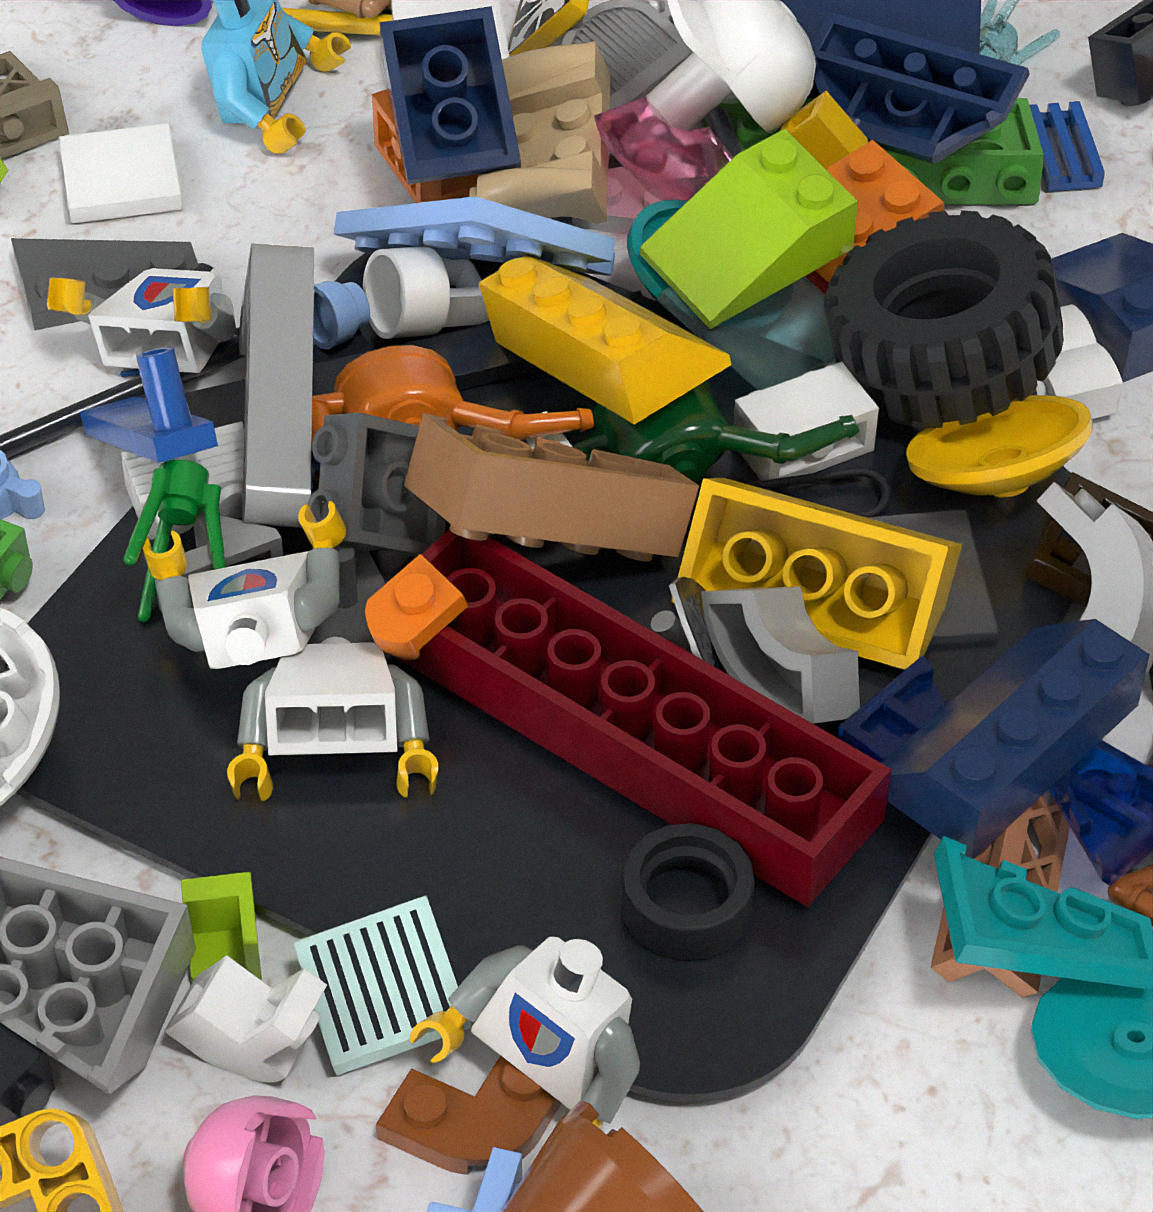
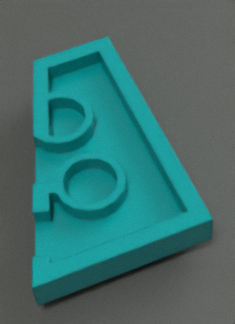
[933,836,1153,990]

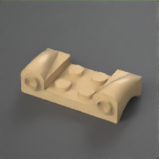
[469,41,611,224]

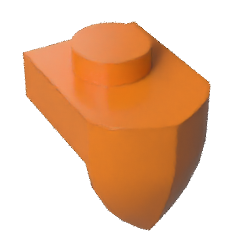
[365,554,468,660]

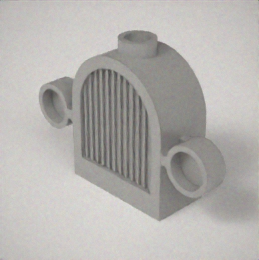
[562,0,693,136]

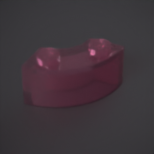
[594,97,733,201]

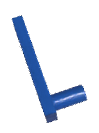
[80,347,218,463]

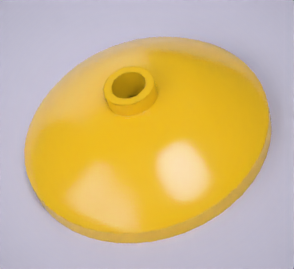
[906,395,1093,497]

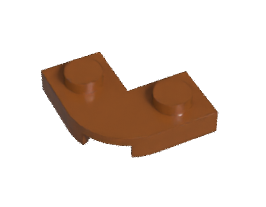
[376,1055,561,1175]

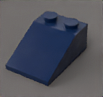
[380,6,521,184]
[1051,233,1153,382]

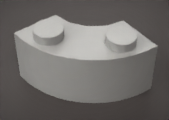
[701,586,860,723]

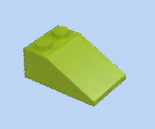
[640,129,858,329]

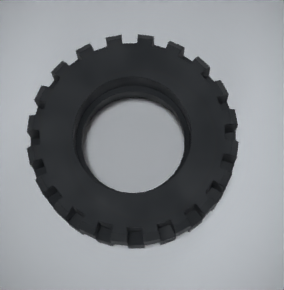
[824,210,1064,428]

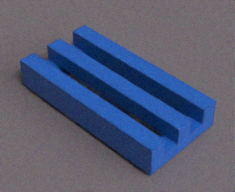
[1029,101,1105,191]

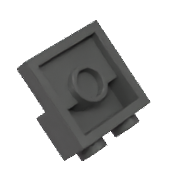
[308,412,446,557]

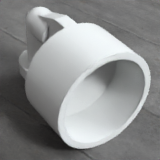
[363,247,489,339]

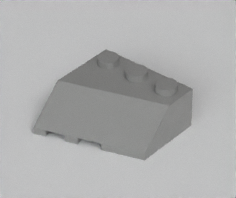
[0,857,196,1094]

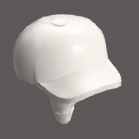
[611,0,816,166]

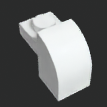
[164,956,327,1082]

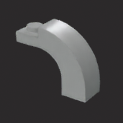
[1037,482,1153,676]

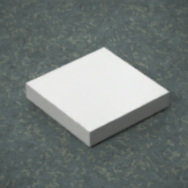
[59,123,183,224]

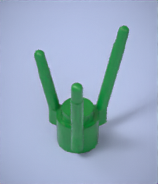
[124,459,226,622]

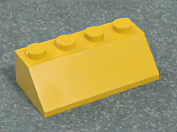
[478,255,732,425]
[671,478,963,672]

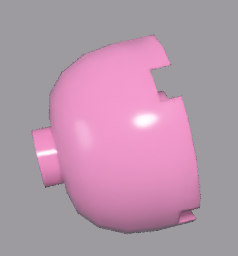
[183,1095,325,1212]

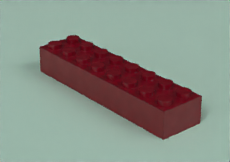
[394,529,892,907]

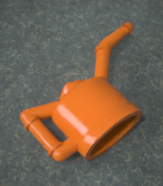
[311,345,594,444]

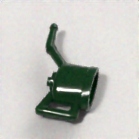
[572,380,860,483]

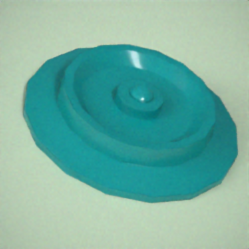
[1031,977,1153,1119]

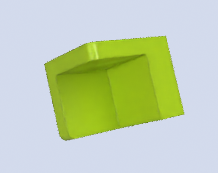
[181,872,262,983]

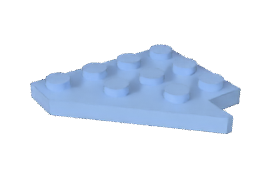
[333,196,615,276]

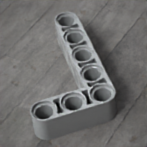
[239,243,314,528]

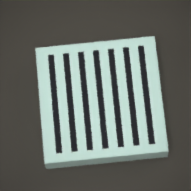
[293,896,472,1076]

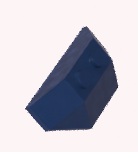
[811,11,1030,164]

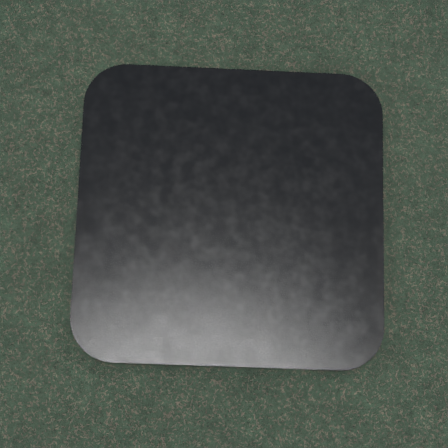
[16,253,1078,1102]

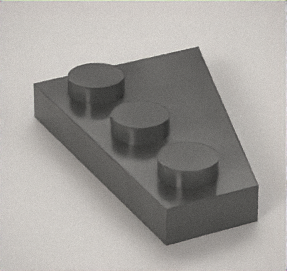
[11,238,198,331]

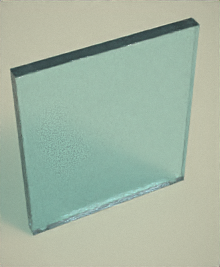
[657,277,835,390]

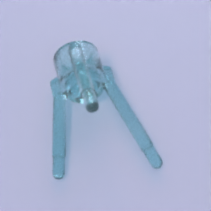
[979,0,1060,65]

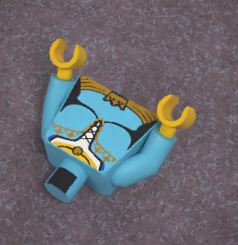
[201,0,351,153]

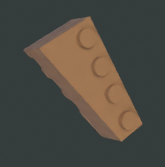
[404,413,699,561]

